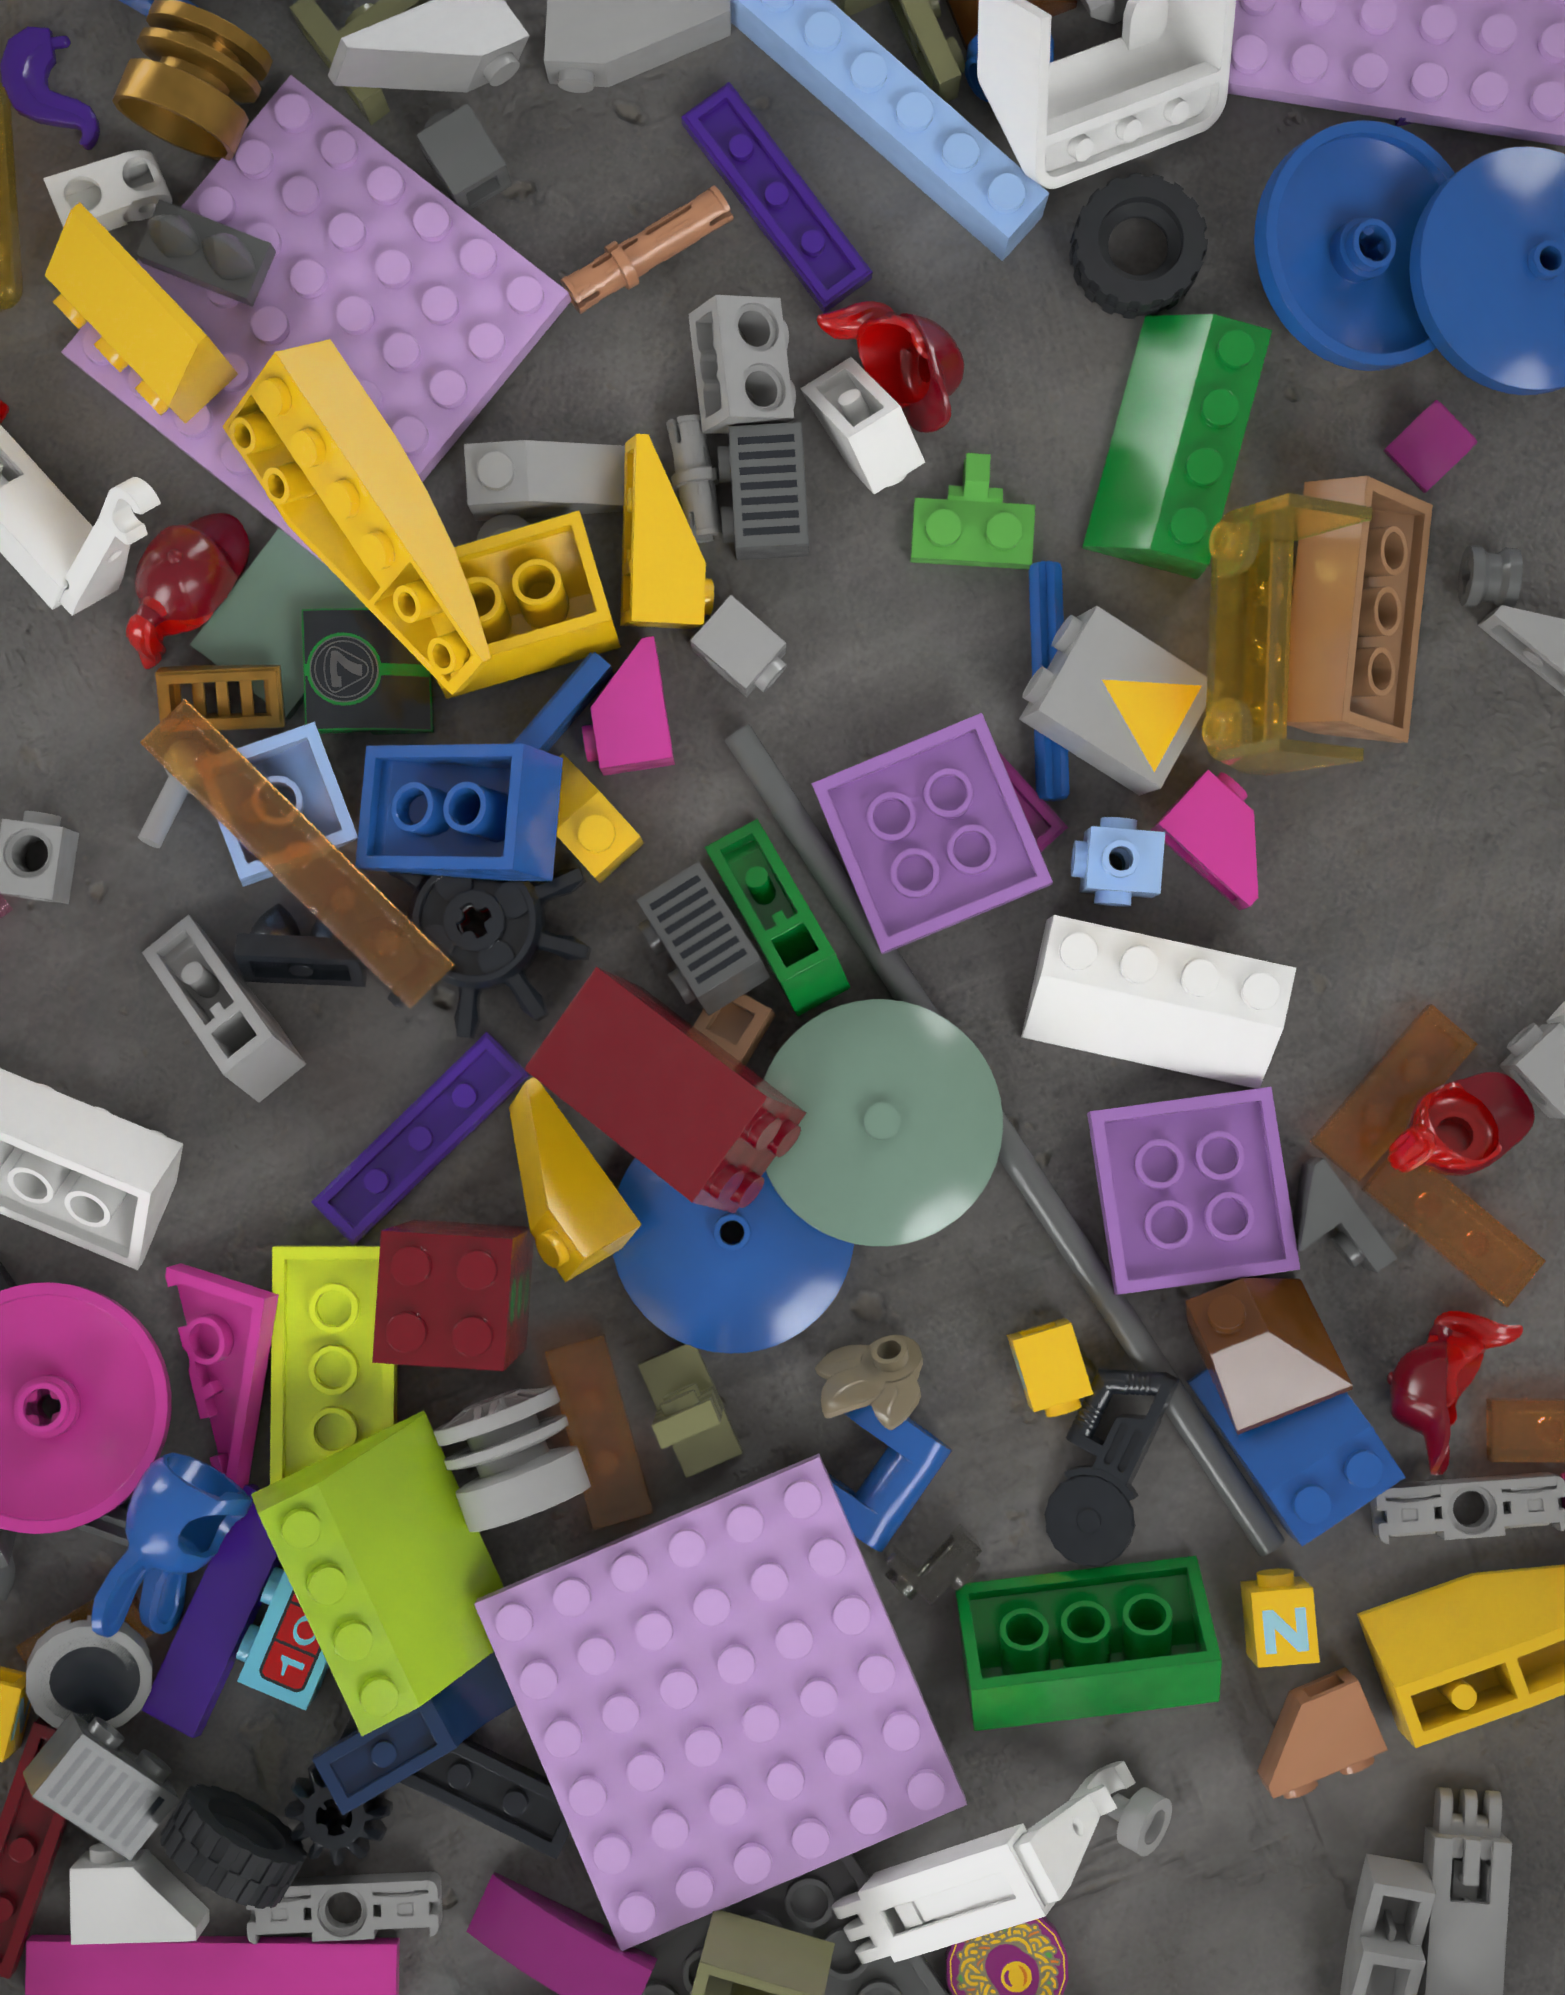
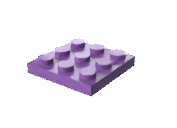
[812,713,1053,955]
[1087,1087,1300,1295]

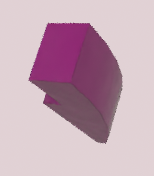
[466,1872,657,1995]

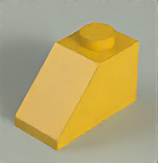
[556,753,644,884]

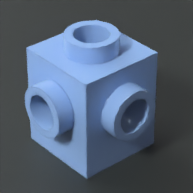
[1071,817,1165,907]

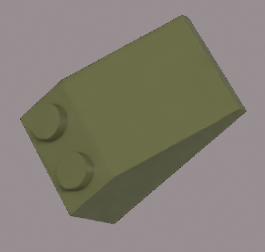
[690,1910,835,1995]

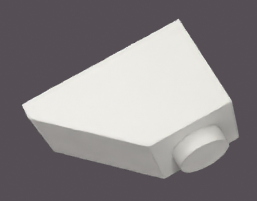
[800,357,925,494]
[70,1842,210,1945]

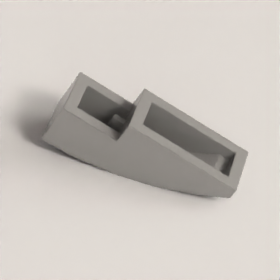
[1340,1853,1436,1995]

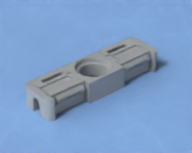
[1370,1472,1565,1544]
[246,1871,443,1944]

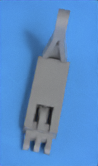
[1417,1787,1512,1995]

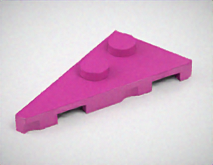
[165,1263,279,1489]

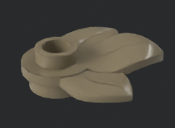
[815,1335,923,1430]

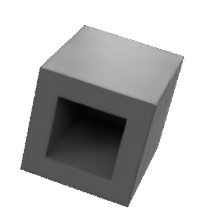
[416,103,512,213]

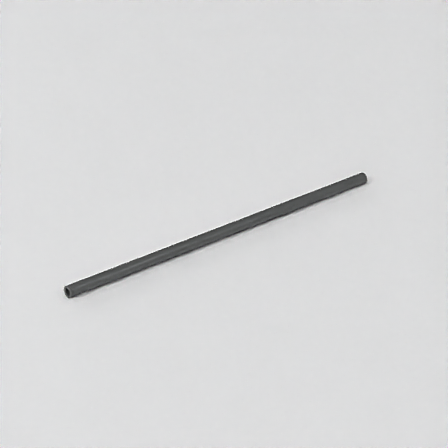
[724,724,1285,1556]

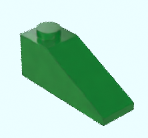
[705,818,851,1017]

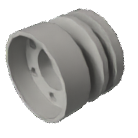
[434,1385,591,1532]

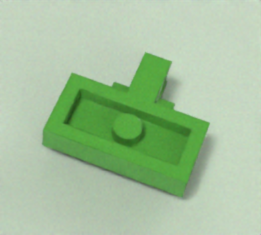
[910,453,1035,569]

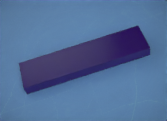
[681,82,873,313]
[311,1032,531,1246]
[142,1484,281,1738]

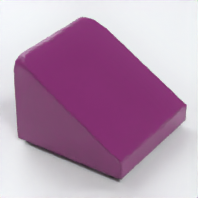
[1383,400,1478,494]

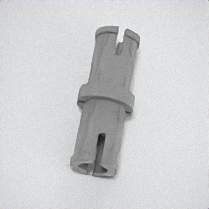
[666,414,723,543]

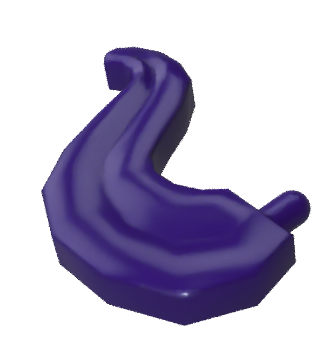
[0,26,100,150]

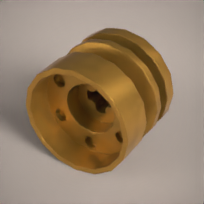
[112,0,273,161]

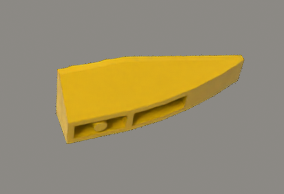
[222,339,492,695]
[1357,1564,1565,1748]

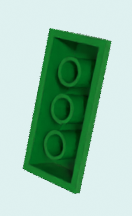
[1082,314,1272,579]
[955,1555,1222,1731]

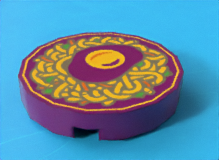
[945,1917,1069,1995]

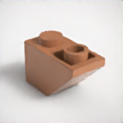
[1257,1667,1388,1799]

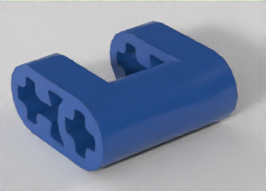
[828,1405,953,1552]

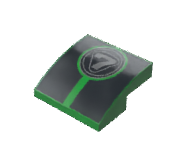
[302,608,434,735]

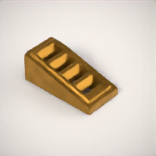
[155,665,286,733]

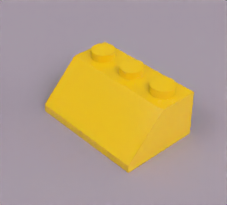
[45,202,238,424]
[437,510,621,699]

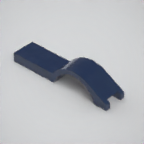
[312,1652,516,1816]

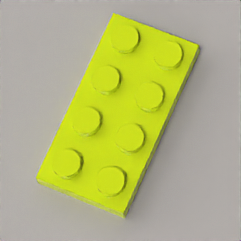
[270,1246,398,1485]

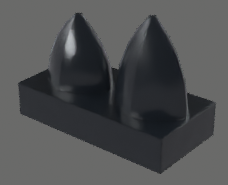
[234,895,368,987]

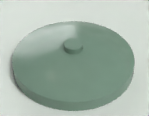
[764,999,1003,1246]

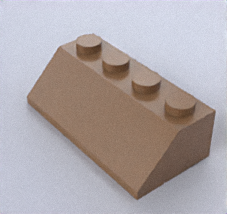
[1279,476,1433,743]

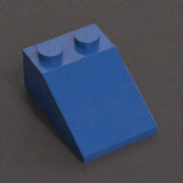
[355,744,563,881]
[1187,1368,1406,1547]

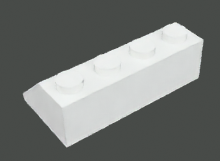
[1021,915,1296,1089]
[0,1068,183,1270]

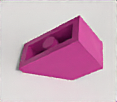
[582,636,675,776]
[1150,770,1258,911]

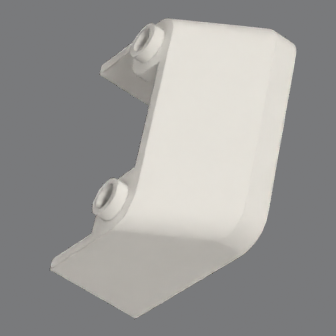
[977,0,1236,189]

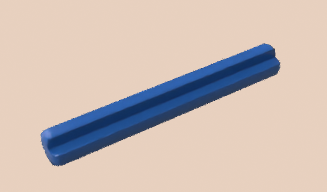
[1028,561,1070,801]

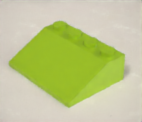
[251,1411,504,1736]

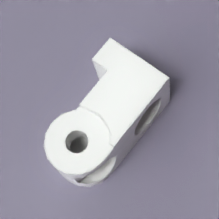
[43,150,172,231]

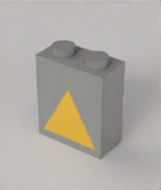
[1019,606,1218,796]

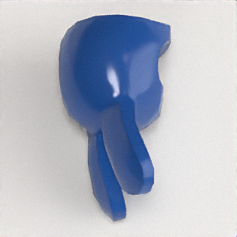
[91,1453,253,1638]

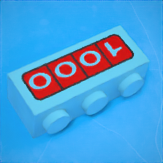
[236,1567,329,1711]

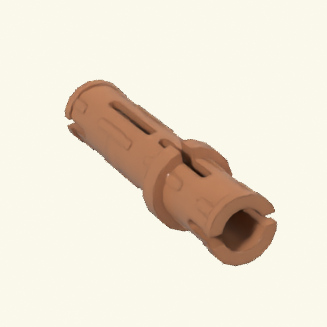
[560,185,734,314]

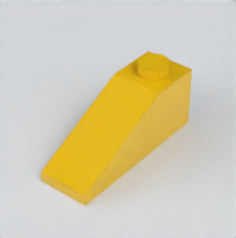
[620,434,714,629]
[509,1077,642,1283]

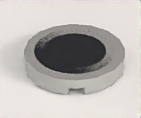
[26,1615,152,1729]

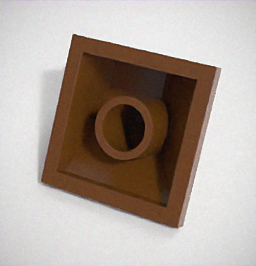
[1185,1278,1353,1435]

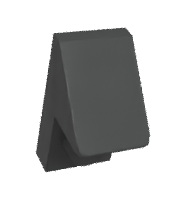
[1293,1157,1398,1273]

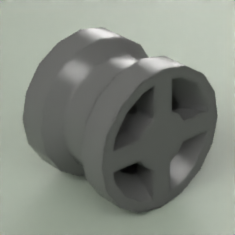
[1458,545,1523,608]

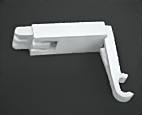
[0,424,161,616]
[832,1761,1136,1964]

